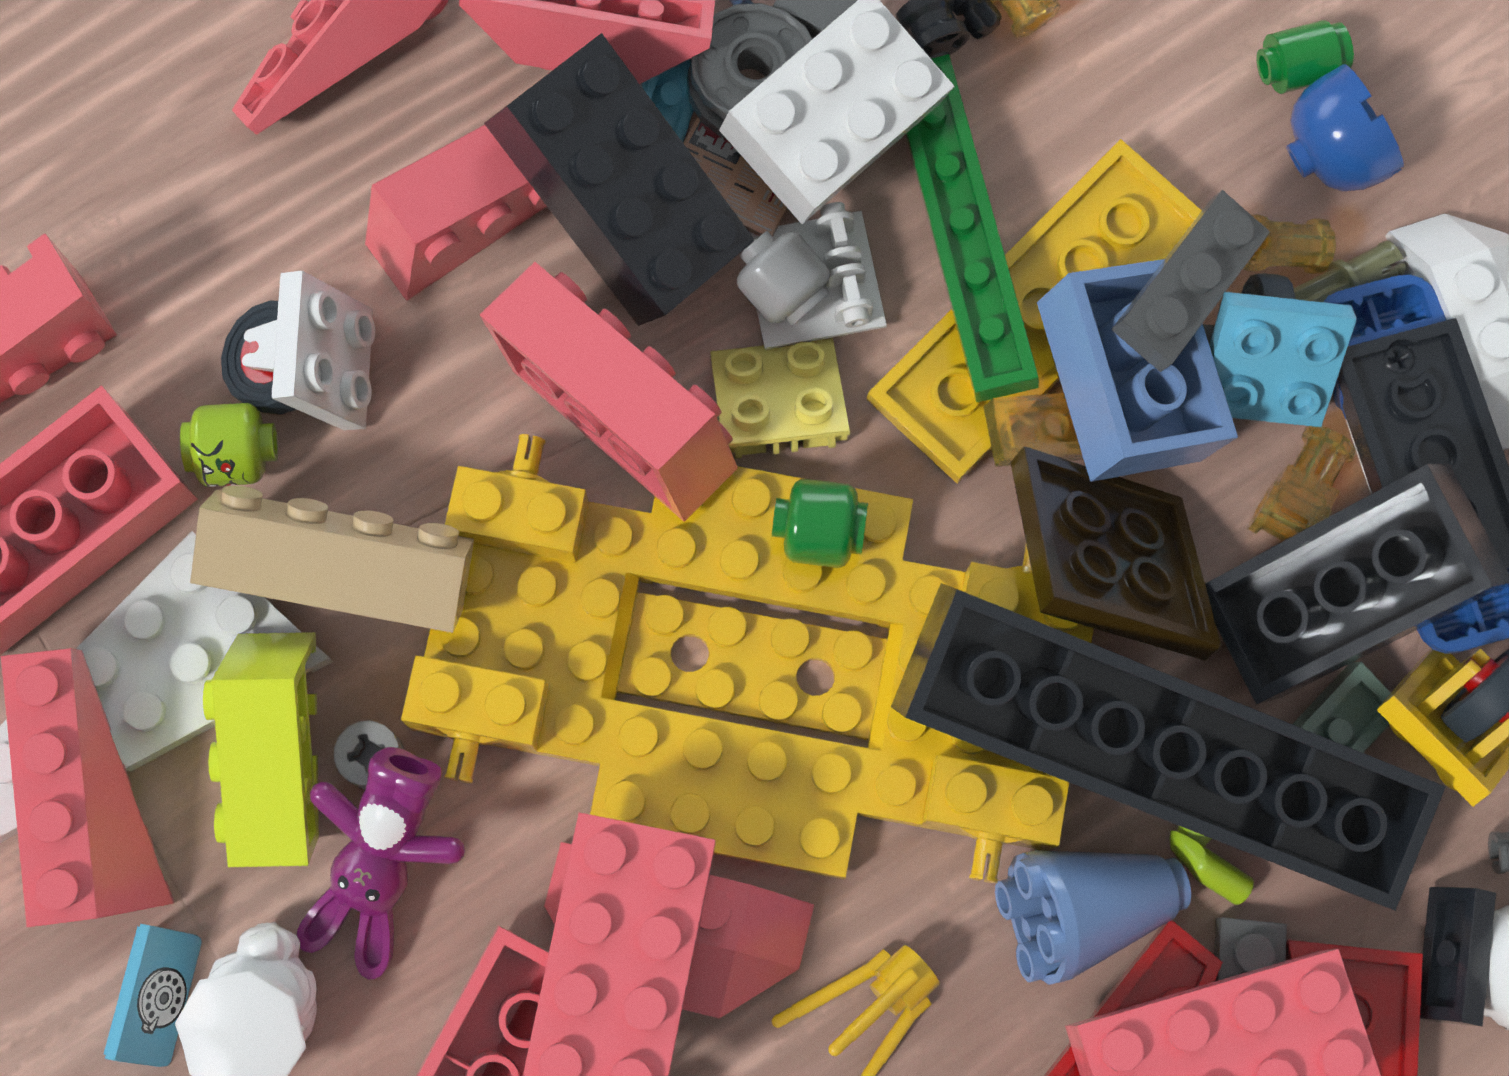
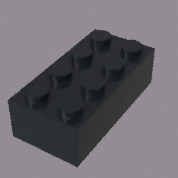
[484,33,755,326]
[1205,464,1509,705]

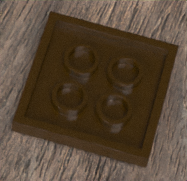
[1010,446,1221,661]

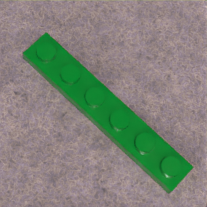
[906,54,1039,403]

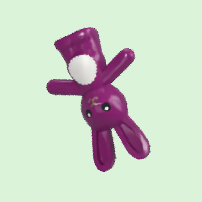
[296,747,465,980]

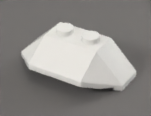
[1385,214,1509,451]

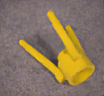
[771,945,940,1076]

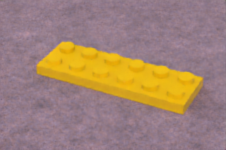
[866,139,1202,484]

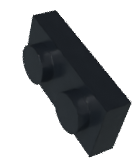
[1420,887,1496,1027]

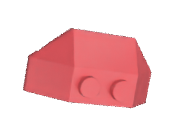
[459,0,715,84]
[544,842,814,1019]

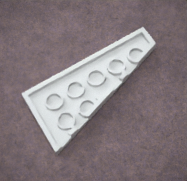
[0,531,333,843]

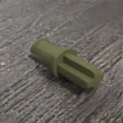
[1294,241,1406,302]

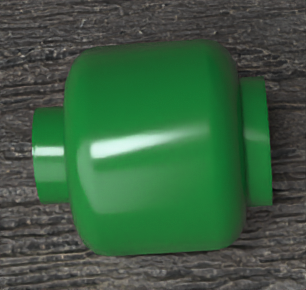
[772,479,868,568]

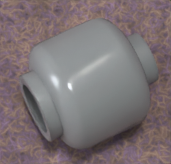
[737,231,829,326]

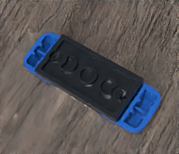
[1323,275,1509,654]

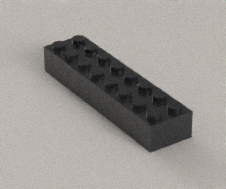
[891,583,1446,911]

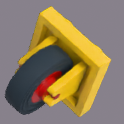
[1377,648,1509,807]

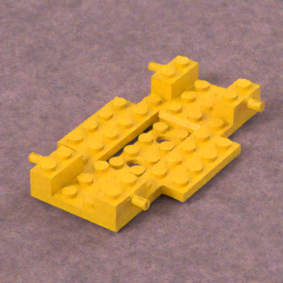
[401,434,1094,883]

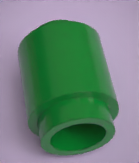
[1256,20,1354,94]

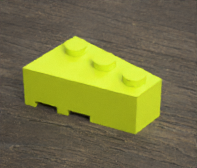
[203,632,319,867]

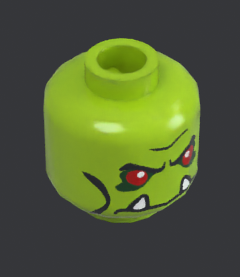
[180,403,278,487]

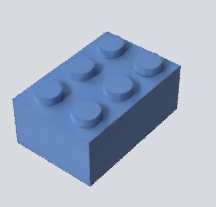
[1037,259,1238,482]

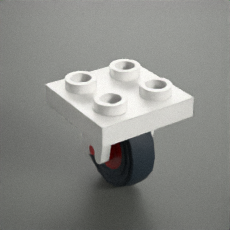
[221,271,375,431]

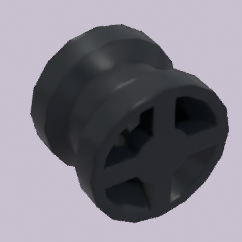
[896,0,970,58]

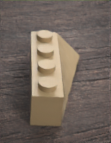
[190,486,474,633]

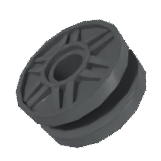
[687,3,812,138]

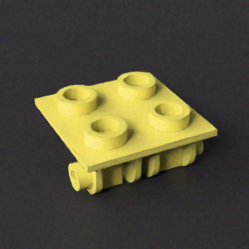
[710,338,850,459]

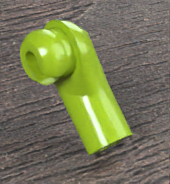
[1169,826,1254,905]

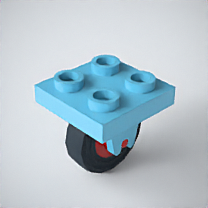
[1209,273,1357,427]

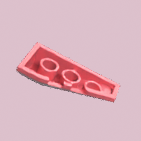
[232,0,448,135]

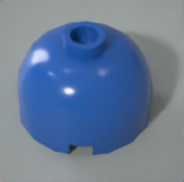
[1286,64,1404,191]

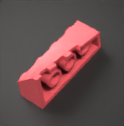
[1,648,175,927]
[416,925,549,1076]

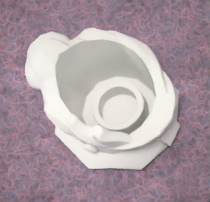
[175,922,317,1076]

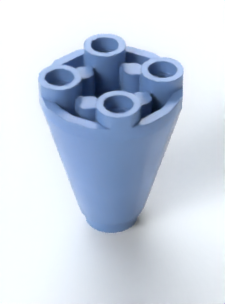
[995,850,1191,985]

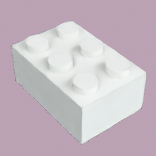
[719,0,955,224]

